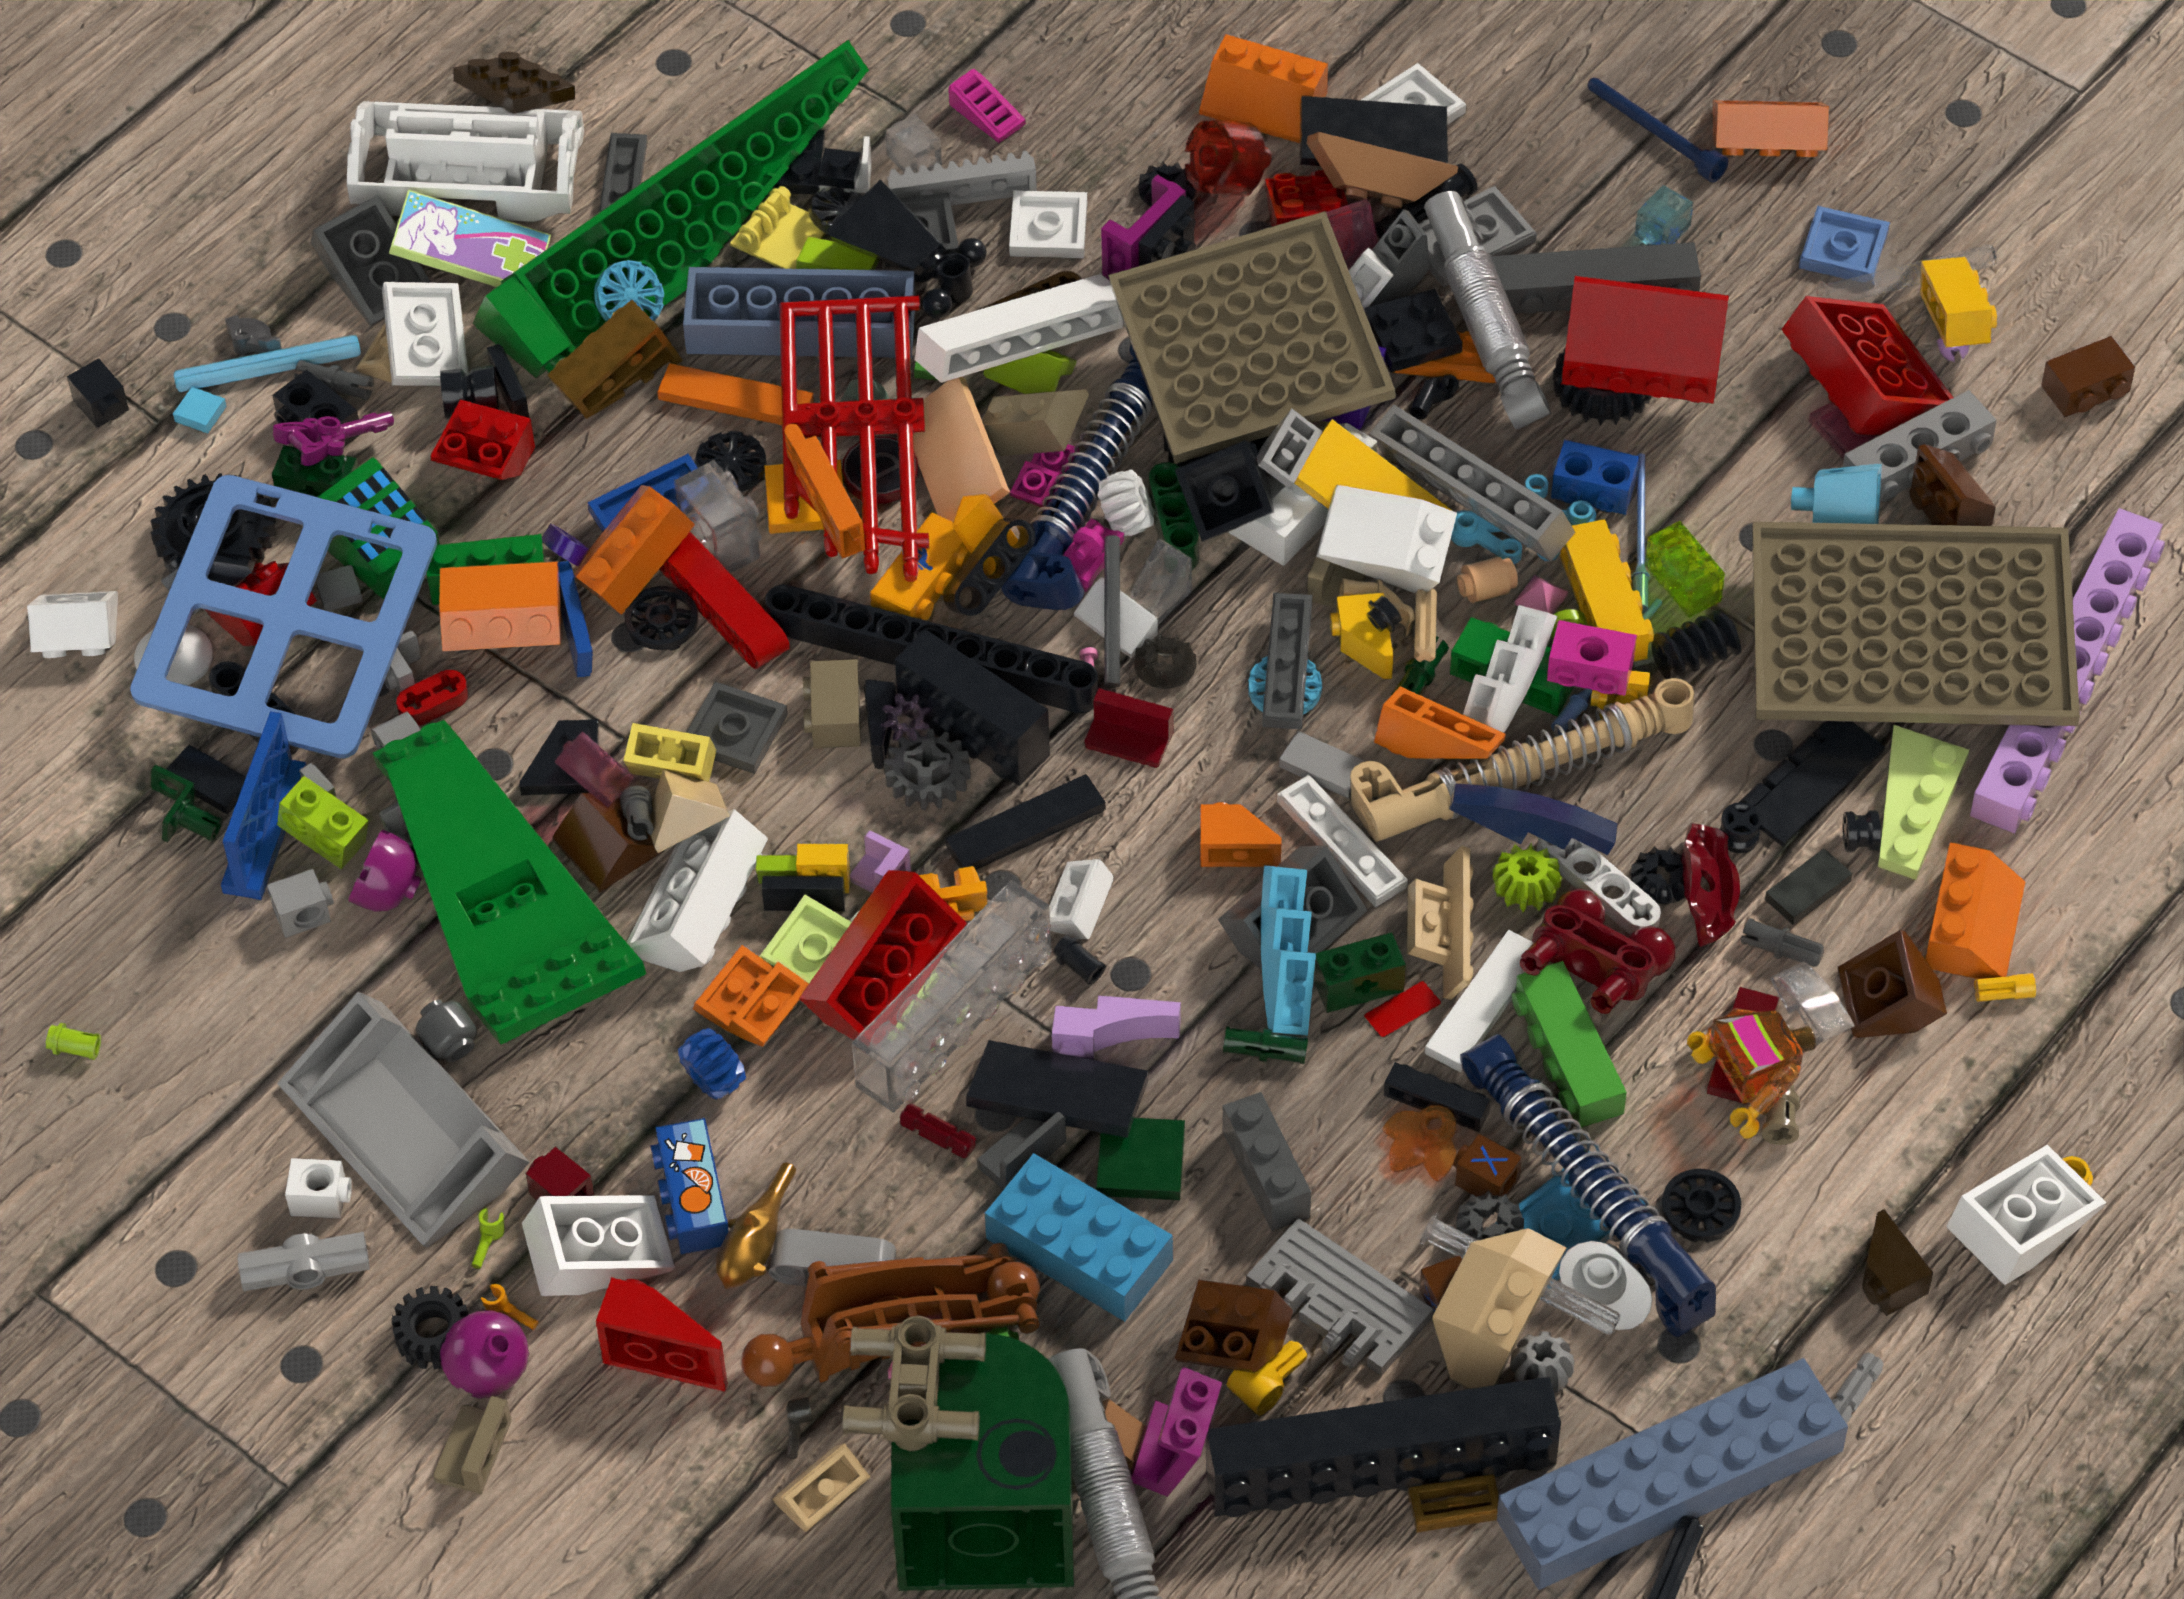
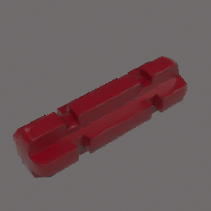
[899,1104,976,1158]

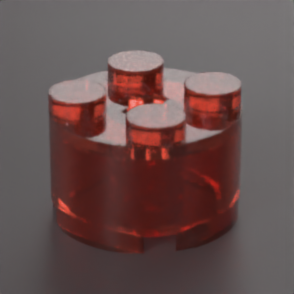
[1185,119,1272,196]

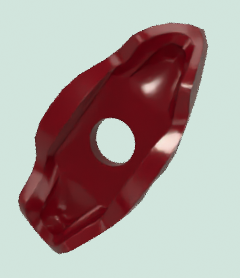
[1682,823,1740,947]

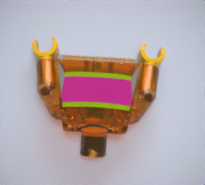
[1687,1008,1816,1139]

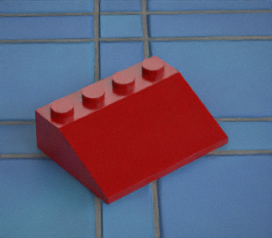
[1562,276,1729,404]
[1781,296,1954,435]

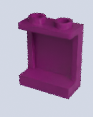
[1101,175,1186,280]
[1130,1368,1222,1497]

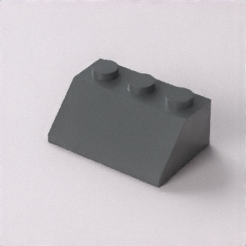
[1218,846,1368,969]

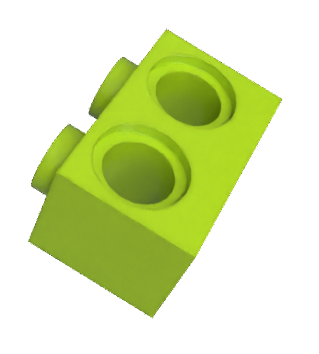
[277,776,369,870]

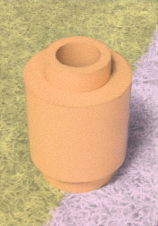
[1457,557,1518,603]

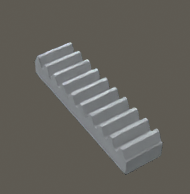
[887,151,1037,205]

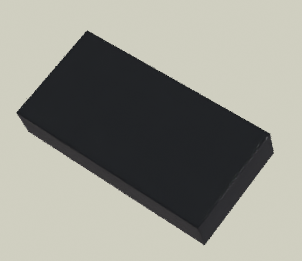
[487,344,530,418]
[166,745,246,815]
[762,876,846,911]

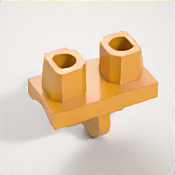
[919,866,988,934]

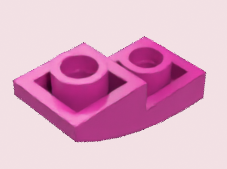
[1010,444,1079,507]

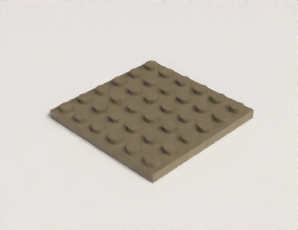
[1108,211,1396,464]

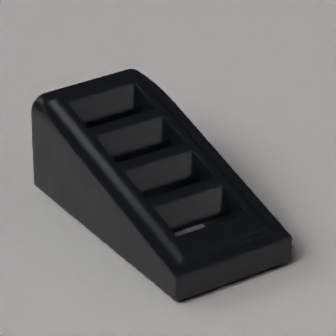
[864,680,898,769]

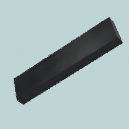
[945,774,1106,870]

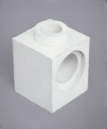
[285,1158,352,1219]

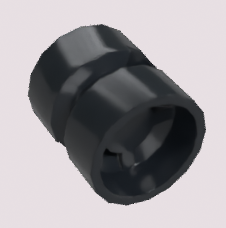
[440,365,499,419]

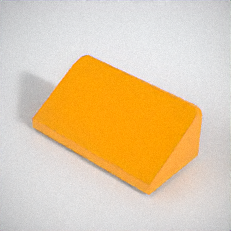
[952,494,1018,576]

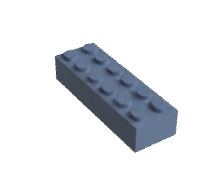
[683,267,916,358]

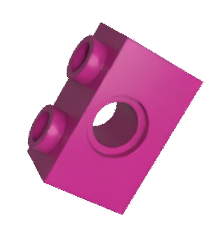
[1547,620,1637,696]

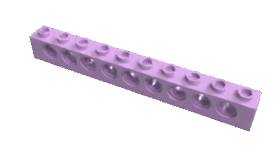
[1970,508,2165,834]

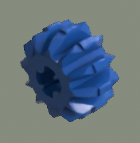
[678,1028,746,1100]

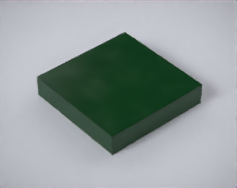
[1096,1118,1185,1200]

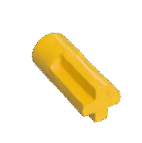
[1974,973,2036,1002]

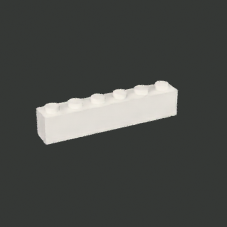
[914,274,1123,383]

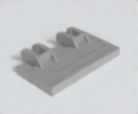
[1246,1218,1434,1376]

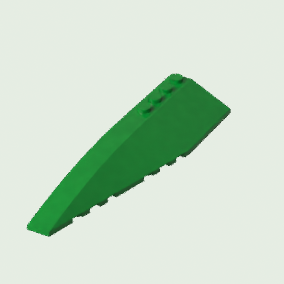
[500,40,869,357]

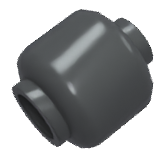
[415,999,477,1063]

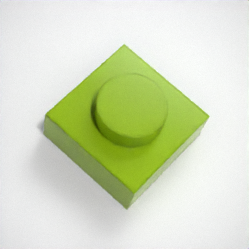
[756,855,797,884]

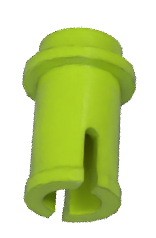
[46,1023,101,1060]

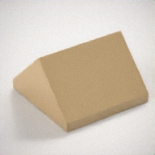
[650,769,730,853]

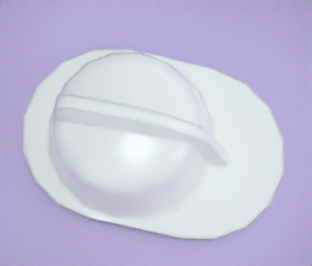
[1559,1241,1652,1330]

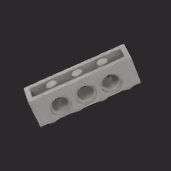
[1843,390,1997,502]

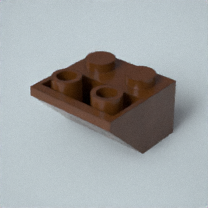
[1909,444,1996,526]
[1175,1279,1293,1373]

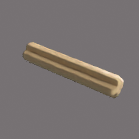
[1414,589,1437,662]

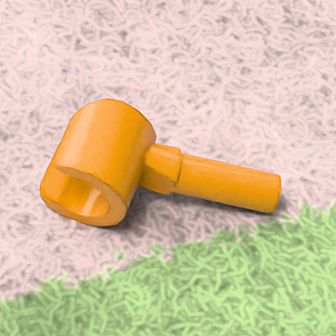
[481,1284,539,1330]

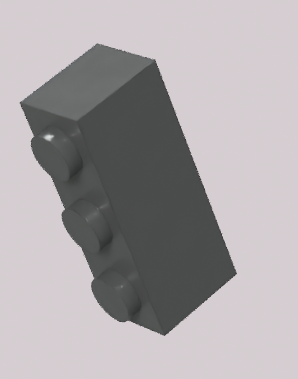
[1222,1092,1311,1231]

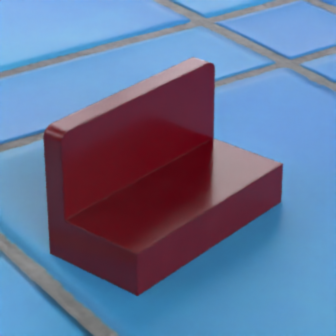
[1084,688,1174,768]

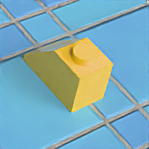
[1330,593,1393,679]

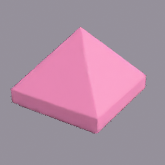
[1514,575,1568,614]

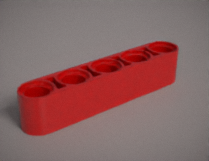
[659,532,790,670]

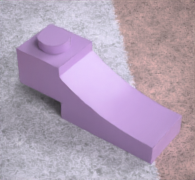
[1052,995,1181,1059]

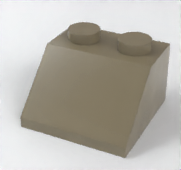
[982,389,1089,456]

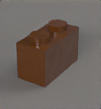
[2041,336,2135,417]

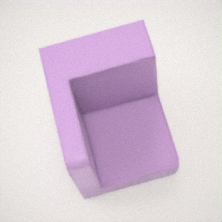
[850,831,911,892]

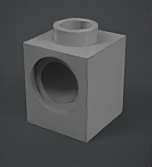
[267,869,334,938]

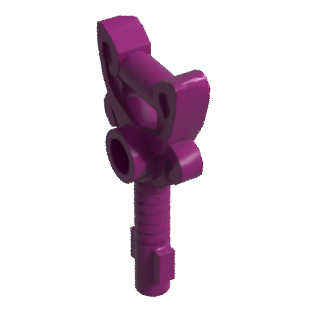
[273,412,394,466]

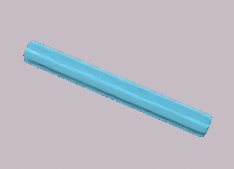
[174,335,361,392]

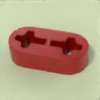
[396,670,468,726]

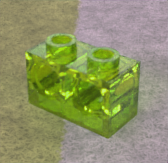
[1645,521,1725,618]

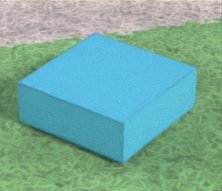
[173,387,227,434]

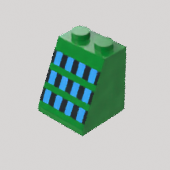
[318,457,440,600]

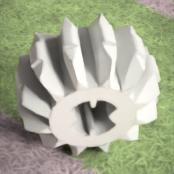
[1098,470,1154,537]

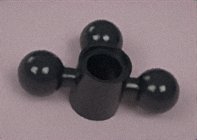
[914,238,987,319]

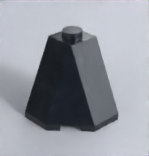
[826,179,946,276]

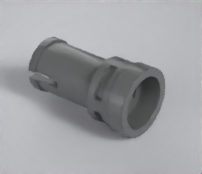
[620,786,654,840]

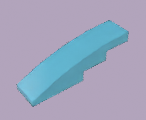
[1261,865,1316,1036]

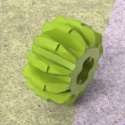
[1492,842,1562,913]

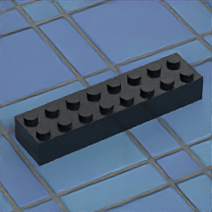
[1206,1377,1561,1517]

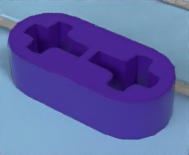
[542,523,589,567]

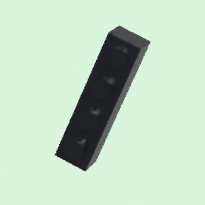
[1384,1062,1491,1132]

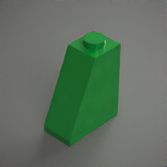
[473,276,571,378]

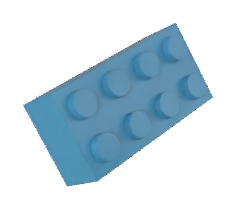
[985,1153,1173,1322]

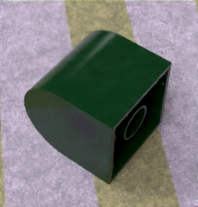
[891,1333,1074,1591]

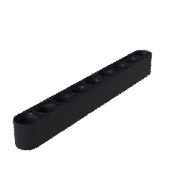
[765,584,1098,713]

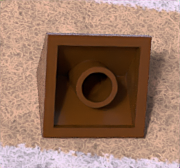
[552,793,665,893]

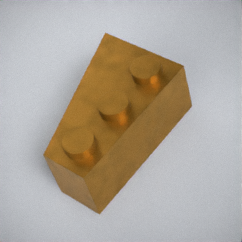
[547,299,683,419]

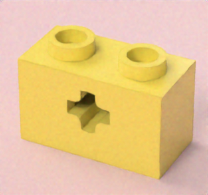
[623,723,717,782]

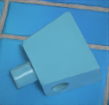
[1791,464,1882,524]

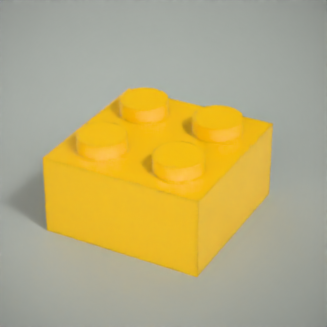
[796,844,851,893]

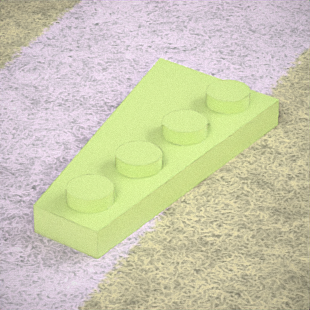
[1878,725,1969,880]

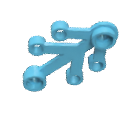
[1451,474,1596,564]

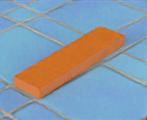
[657,363,814,425]

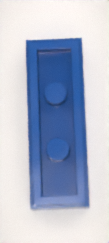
[558,561,593,678]

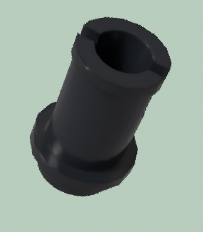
[1053,935,1106,985]

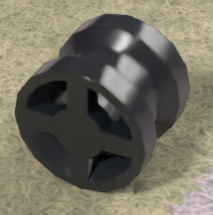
[1720,802,1762,853]
[1842,810,1881,852]

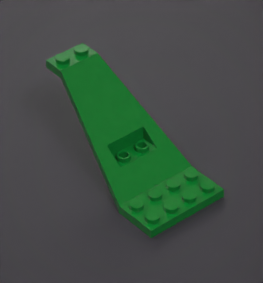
[372,720,647,1045]

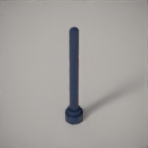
[1587,78,1729,183]

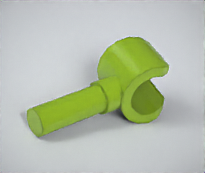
[471,1208,505,1269]

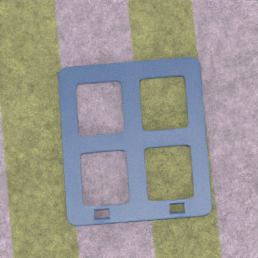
[130,475,437,759]

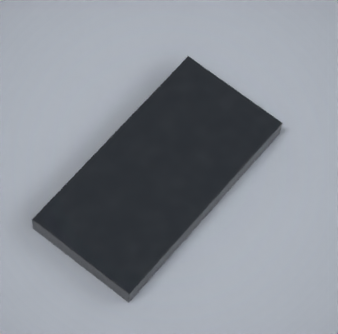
[1300,96,1448,166]
[966,1040,1148,1138]

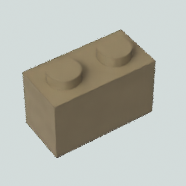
[803,659,861,748]

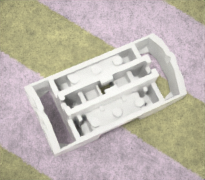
[347,101,584,222]

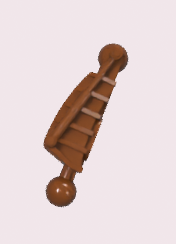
[741,1243,1040,1387]

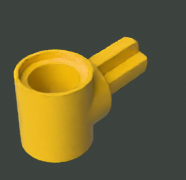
[1226,1341,1308,1415]

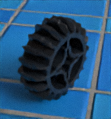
[1552,347,1652,426]

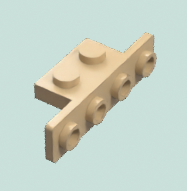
[1407,846,1473,1000]

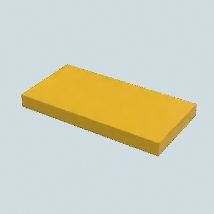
[1294,419,1453,511]

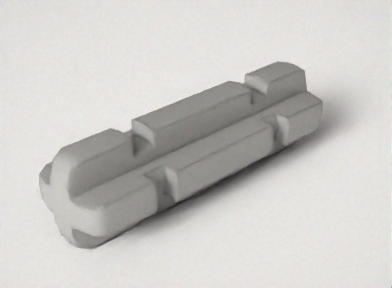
[1832,1353,1883,1424]

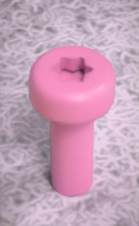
[1079,647,1098,668]

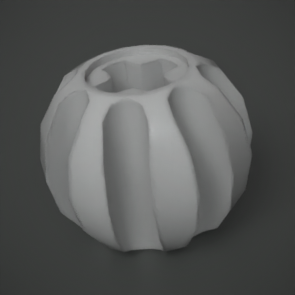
[1510,1331,1575,1393]

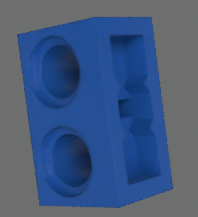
[1551,440,1639,515]

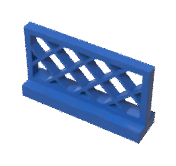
[221,711,307,900]

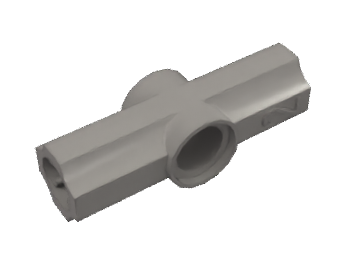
[237,1232,370,1292]

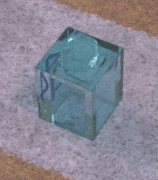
[1635,185,1693,245]

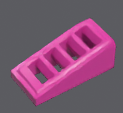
[948,69,1026,143]

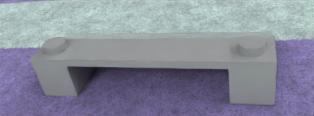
[277,992,530,1248]

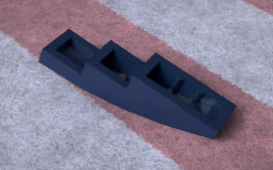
[1449,783,1618,855]

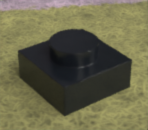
[818,148,862,190]

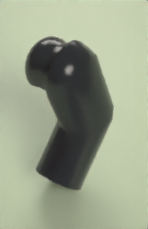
[1409,374,1459,420]

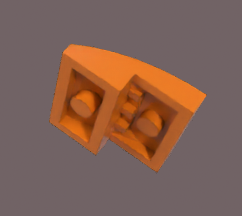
[693,945,809,1047]

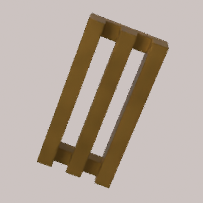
[1408,1474,1499,1533]

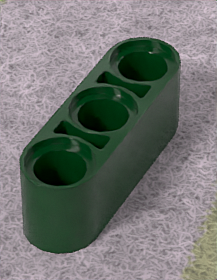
[1149,462,1199,573]

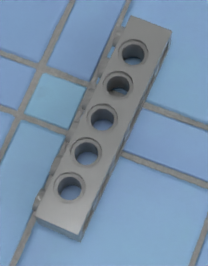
[1370,405,1575,562]

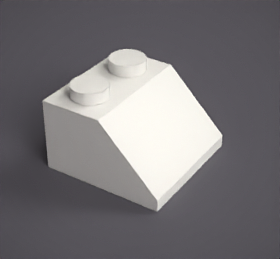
[27,591,118,658]

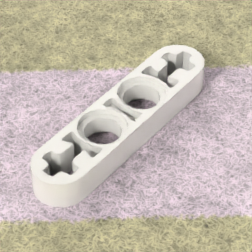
[1537,837,1661,934]

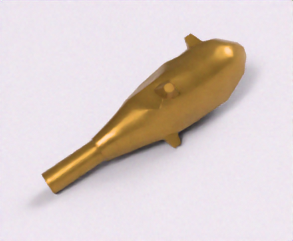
[716,1163,796,1289]

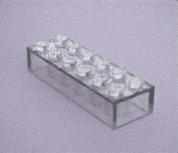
[852,880,1052,1113]

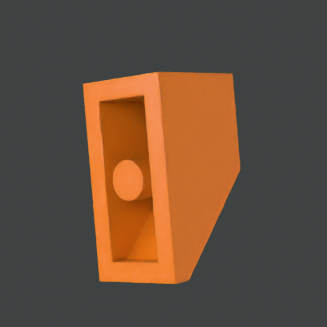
[1200,802,1282,867]

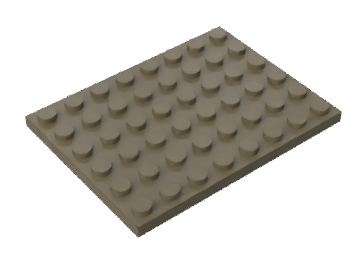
[1752,522,2080,726]

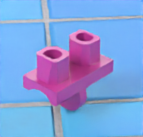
[1062,518,1124,592]

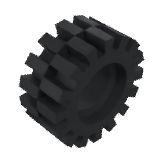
[392,1286,469,1369]

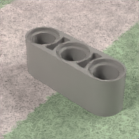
[769,1229,896,1286]

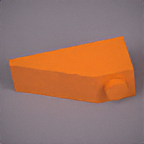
[1374,686,1506,759]

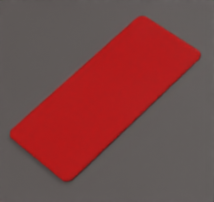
[1364,981,1441,1037]

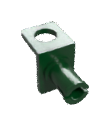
[151,765,223,843]

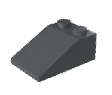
[310,195,431,326]

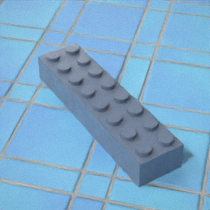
[1497,1358,1848,1590]

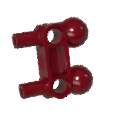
[1520,888,1676,1014]

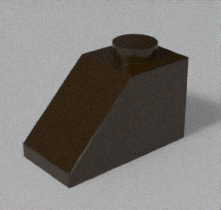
[1862,1209,1933,1316]

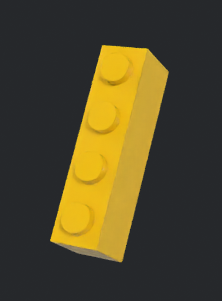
[1559,519,1654,662]

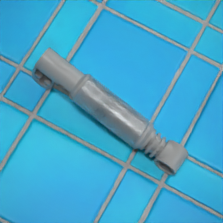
[1424,191,1551,430]
[1048,1348,1162,1599]

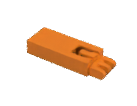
[784,424,865,559]

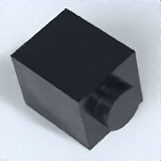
[67,358,129,428]

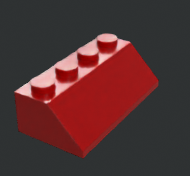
[799,870,967,1052]

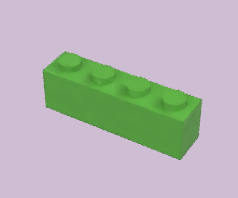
[1511,961,1627,1128]

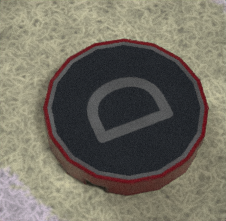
[842,436,918,504]

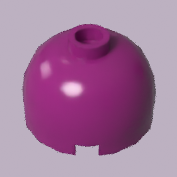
[348,829,422,912]
[440,1310,530,1399]

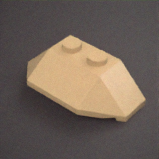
[1432,1228,1566,1389]

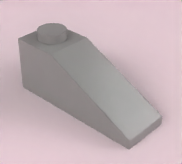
[1256,408,1322,489]

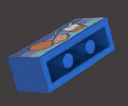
[650,1118,729,1255]

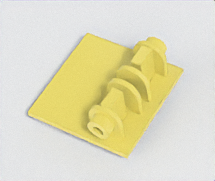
[730,186,828,269]

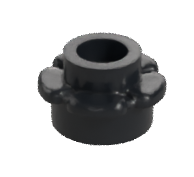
[1366,596,1402,632]

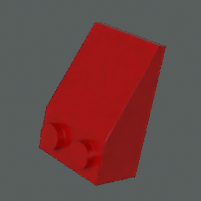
[596,1277,728,1392]

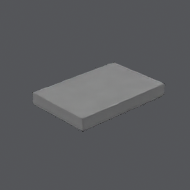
[1418,186,1537,287]

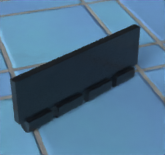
[1739,721,1885,847]

